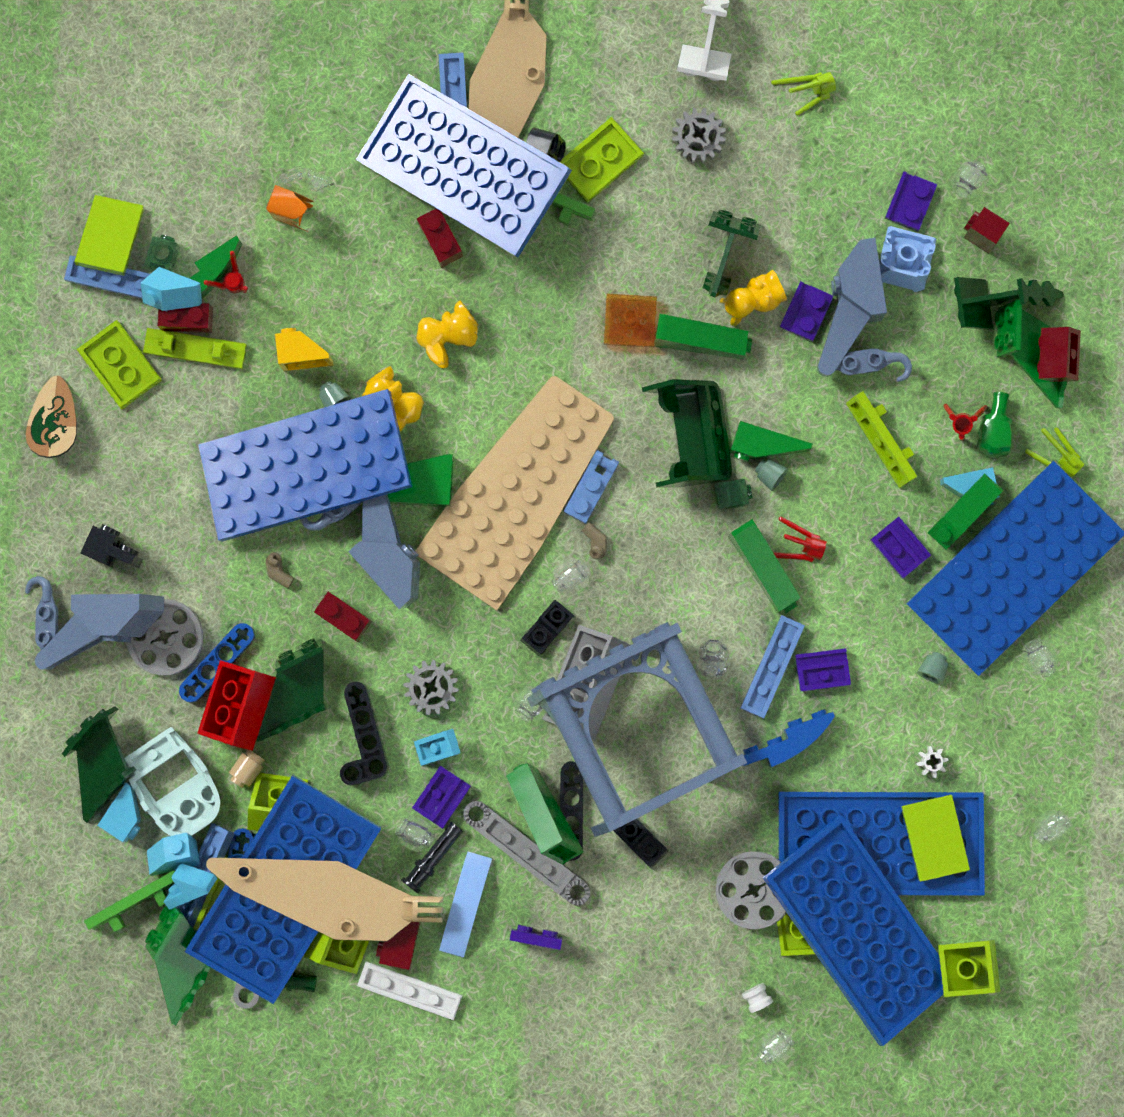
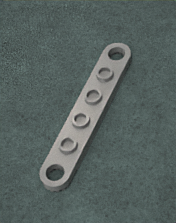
[463,801,590,905]

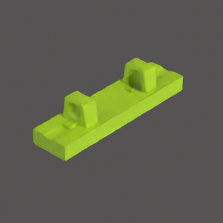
[143,328,247,369]
[846,391,917,488]

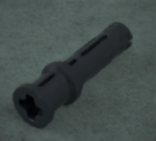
[401,822,464,894]

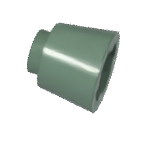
[319,381,351,407]
[755,459,788,491]
[917,652,949,684]

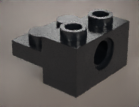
[80,524,143,568]

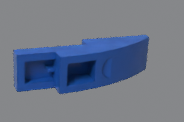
[742,709,835,767]

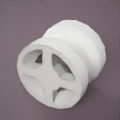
[741,983,773,1013]

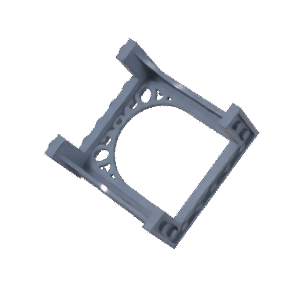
[527,622,747,837]

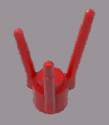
[204,251,248,293]
[943,404,988,441]
[773,517,827,562]

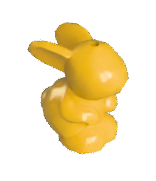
[719,270,787,327]
[416,300,478,368]
[362,366,424,431]

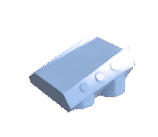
[879,226,936,292]

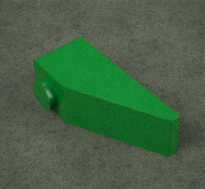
[730,421,813,462]
[928,473,1003,550]

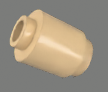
[229,750,265,788]

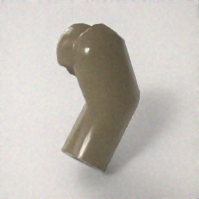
[581,522,607,560]
[265,552,294,589]

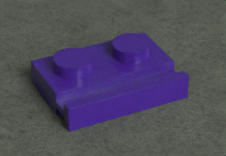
[884,171,938,232]
[780,281,833,342]
[870,516,931,579]
[795,648,851,692]
[412,766,471,829]
[510,924,562,950]

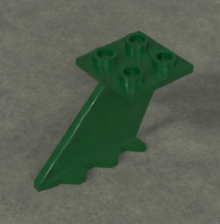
[702,210,761,297]
[954,277,1064,330]
[256,638,326,742]
[61,706,137,823]

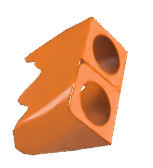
[266,185,314,232]

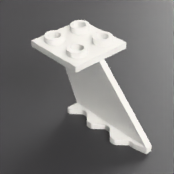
[677,0,731,81]

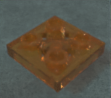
[604,294,657,348]

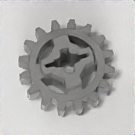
[672,108,726,164]
[403,660,459,715]

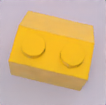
[275,328,334,371]

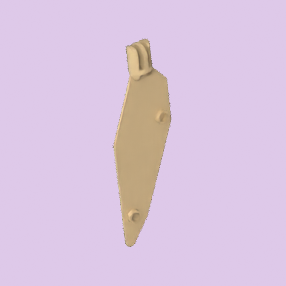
[469,0,547,138]
[206,858,443,941]

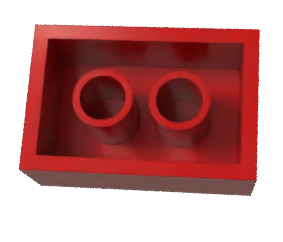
[197,660,276,751]

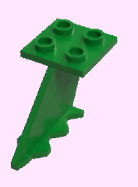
[994,299,1067,409]
[145,906,211,1026]

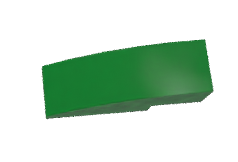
[189,235,242,298]

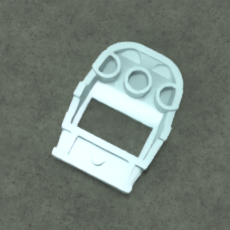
[124,727,220,836]

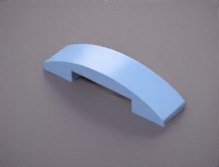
[439,852,492,957]

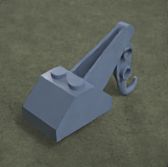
[817,238,912,382]
[300,494,420,609]
[25,576,164,670]

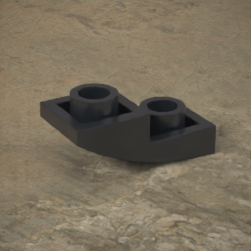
[520,599,574,657]
[613,819,669,869]

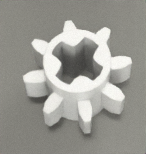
[916,746,948,778]

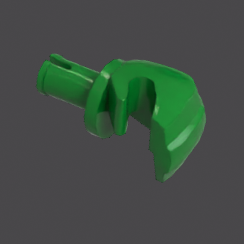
[977,392,1013,459]

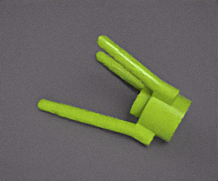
[771,72,836,116]
[1025,427,1084,477]

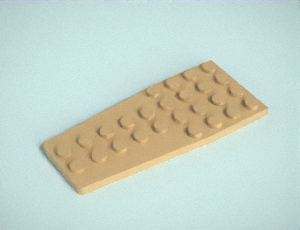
[416,376,614,611]

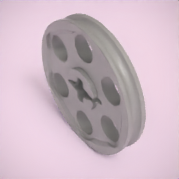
[126,599,204,676]
[716,851,786,929]

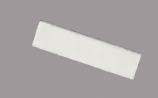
[357,961,462,1020]

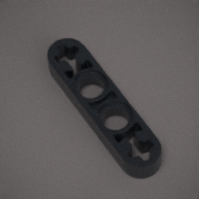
[560,761,583,861]

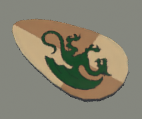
[26,376,77,458]

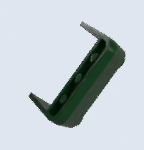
[642,379,732,488]

